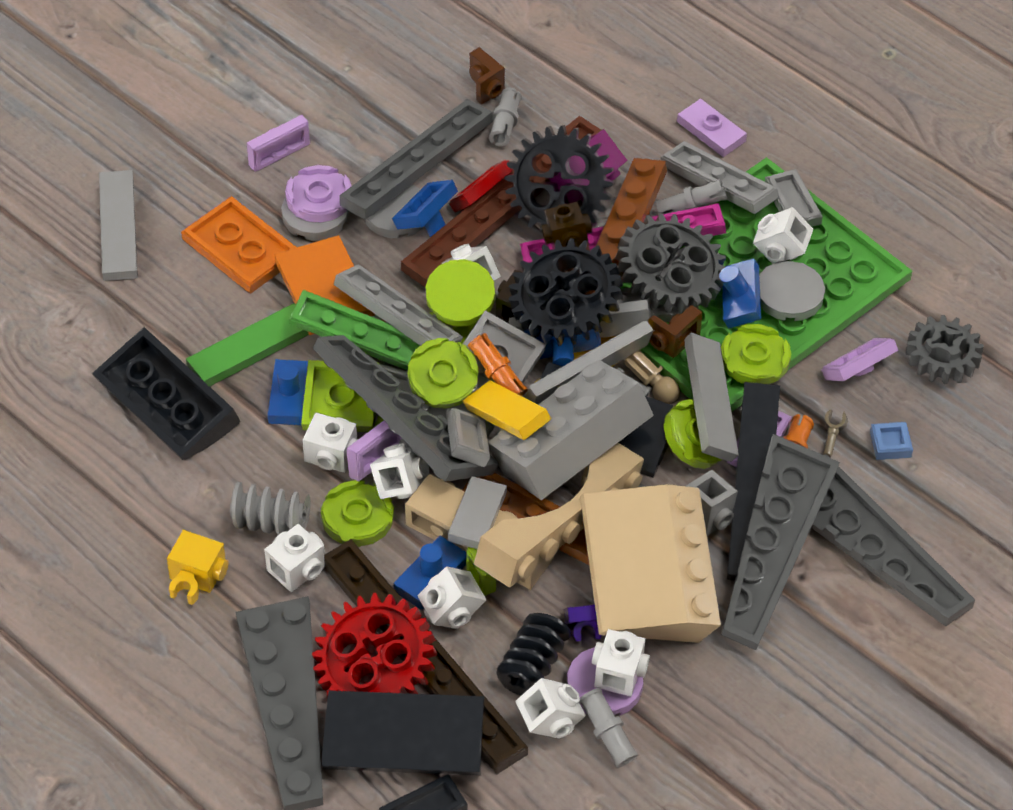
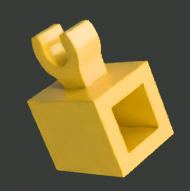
[167,530,229,605]

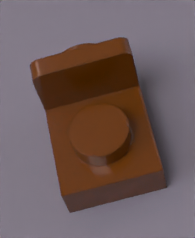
[469,47,505,105]
[648,305,702,358]

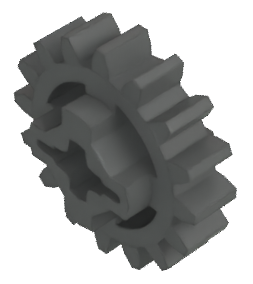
[905,315,984,384]

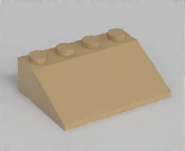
[580,484,721,643]

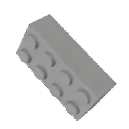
[488,360,654,500]

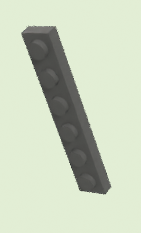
[340,99,493,220]

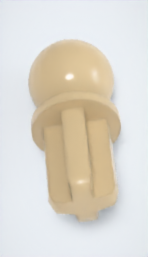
[624,350,680,404]

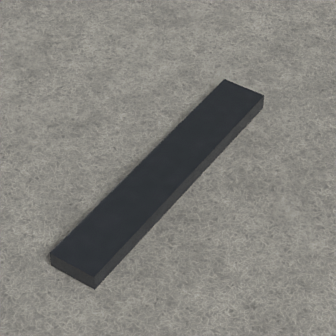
[727,382,780,581]

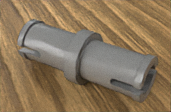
[489,87,522,147]
[656,179,727,214]
[579,688,638,768]

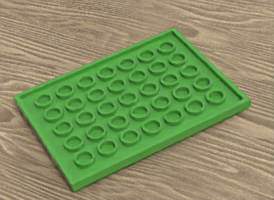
[620,157,912,412]

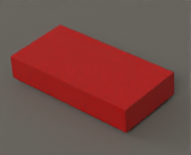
[448,159,513,213]

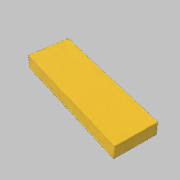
[463,380,551,440]

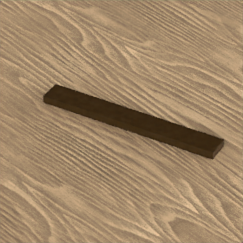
[324,539,528,774]

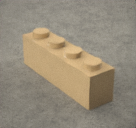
[405,474,554,590]

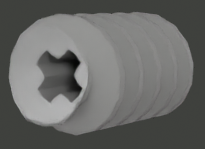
[230,481,311,535]

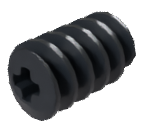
[496,613,571,696]

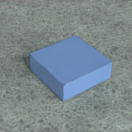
[870,422,913,460]

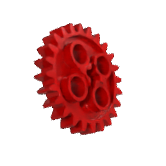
[312,593,437,695]

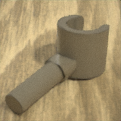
[823,409,848,457]

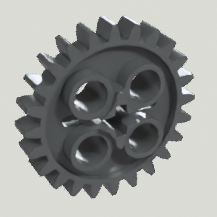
[615,213,726,314]

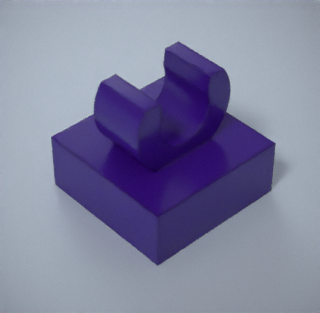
[563,605,602,642]

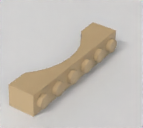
[474,443,644,588]

